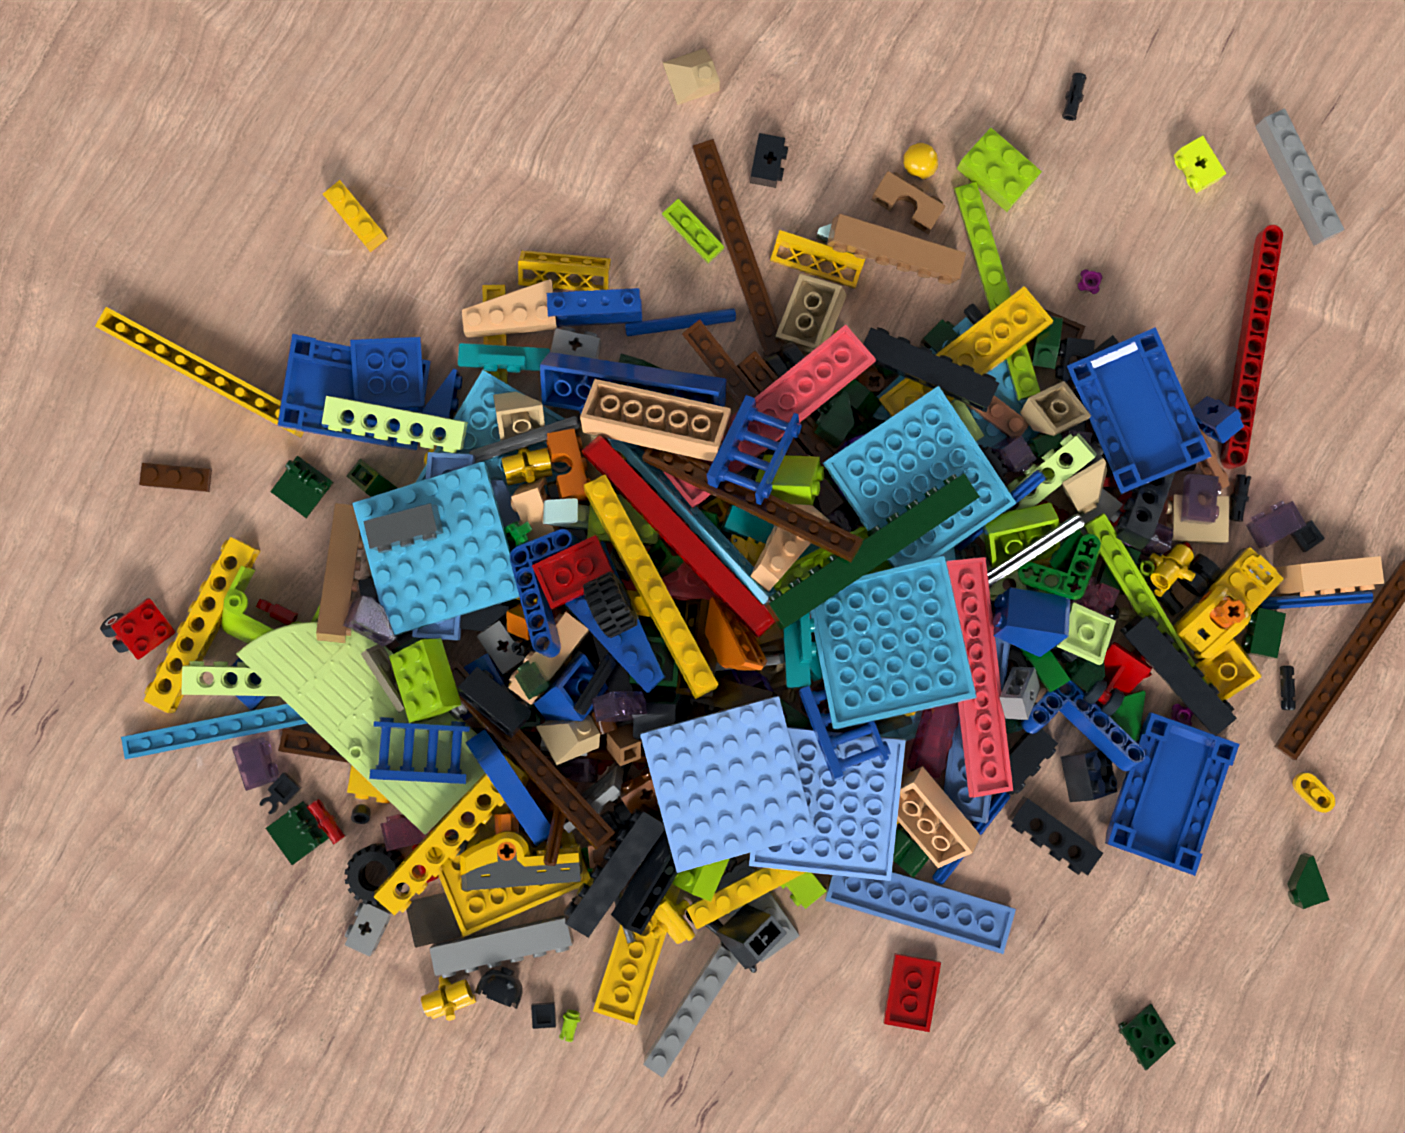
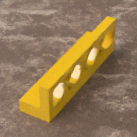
[770,230,865,289]
[518,250,611,291]

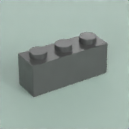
[363,503,444,553]

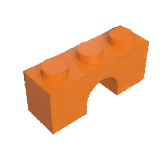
[546,429,591,502]

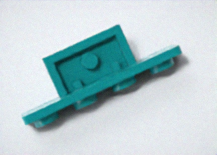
[458,343,550,373]
[783,612,816,688]

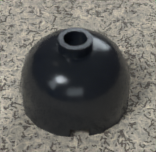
[475,966,523,1009]

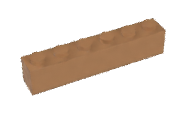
[827,214,966,285]
[316,503,364,643]

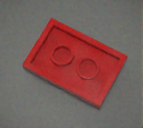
[532,535,615,609]
[883,953,941,1032]

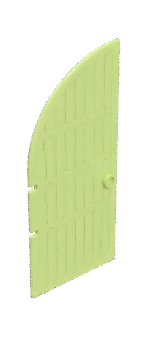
[236,622,485,835]

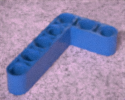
[510,529,580,658]
[1021,680,1145,771]
[465,729,551,847]

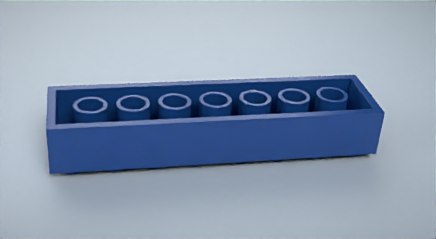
[540,352,726,411]

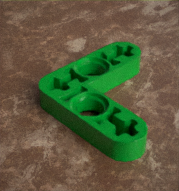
[1018,534,1101,600]

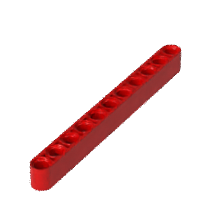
[1220,225,1283,469]
[582,435,775,638]

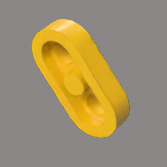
[1292,772,1335,813]

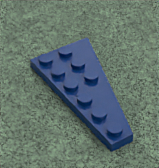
[565,541,666,693]

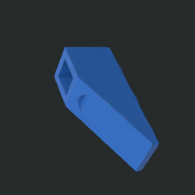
[419,369,463,438]

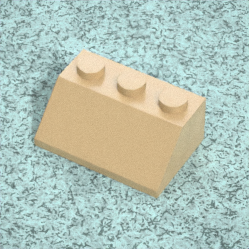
[776,274,847,353]

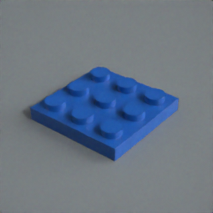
[350,337,425,408]

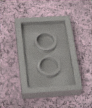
[564,765,624,833]

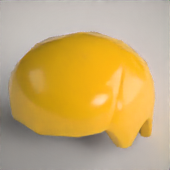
[903,143,938,179]

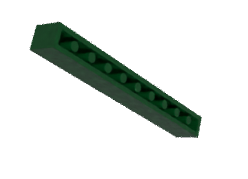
[765,473,980,630]

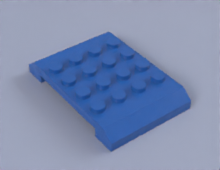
[1067,327,1212,494]
[277,334,431,451]
[1105,712,1240,876]

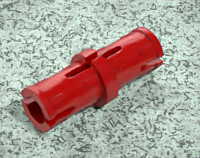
[307,799,346,845]

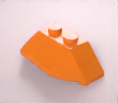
[705,597,768,670]

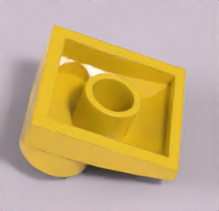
[1196,638,1262,701]

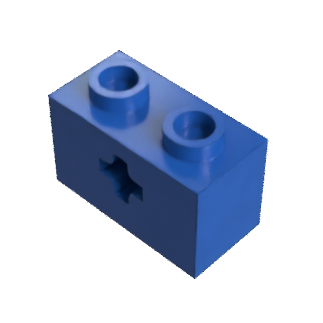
[1191,396,1244,444]

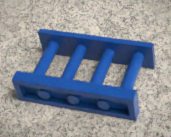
[547,288,642,327]
[707,395,801,505]
[799,686,891,782]
[369,717,470,784]

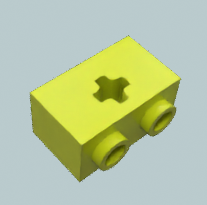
[1174,135,1227,194]

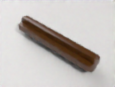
[543,806,566,866]

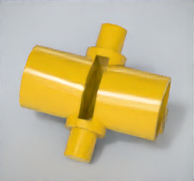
[501,447,553,486]
[1149,544,1195,597]
[651,895,695,944]
[421,976,477,1021]

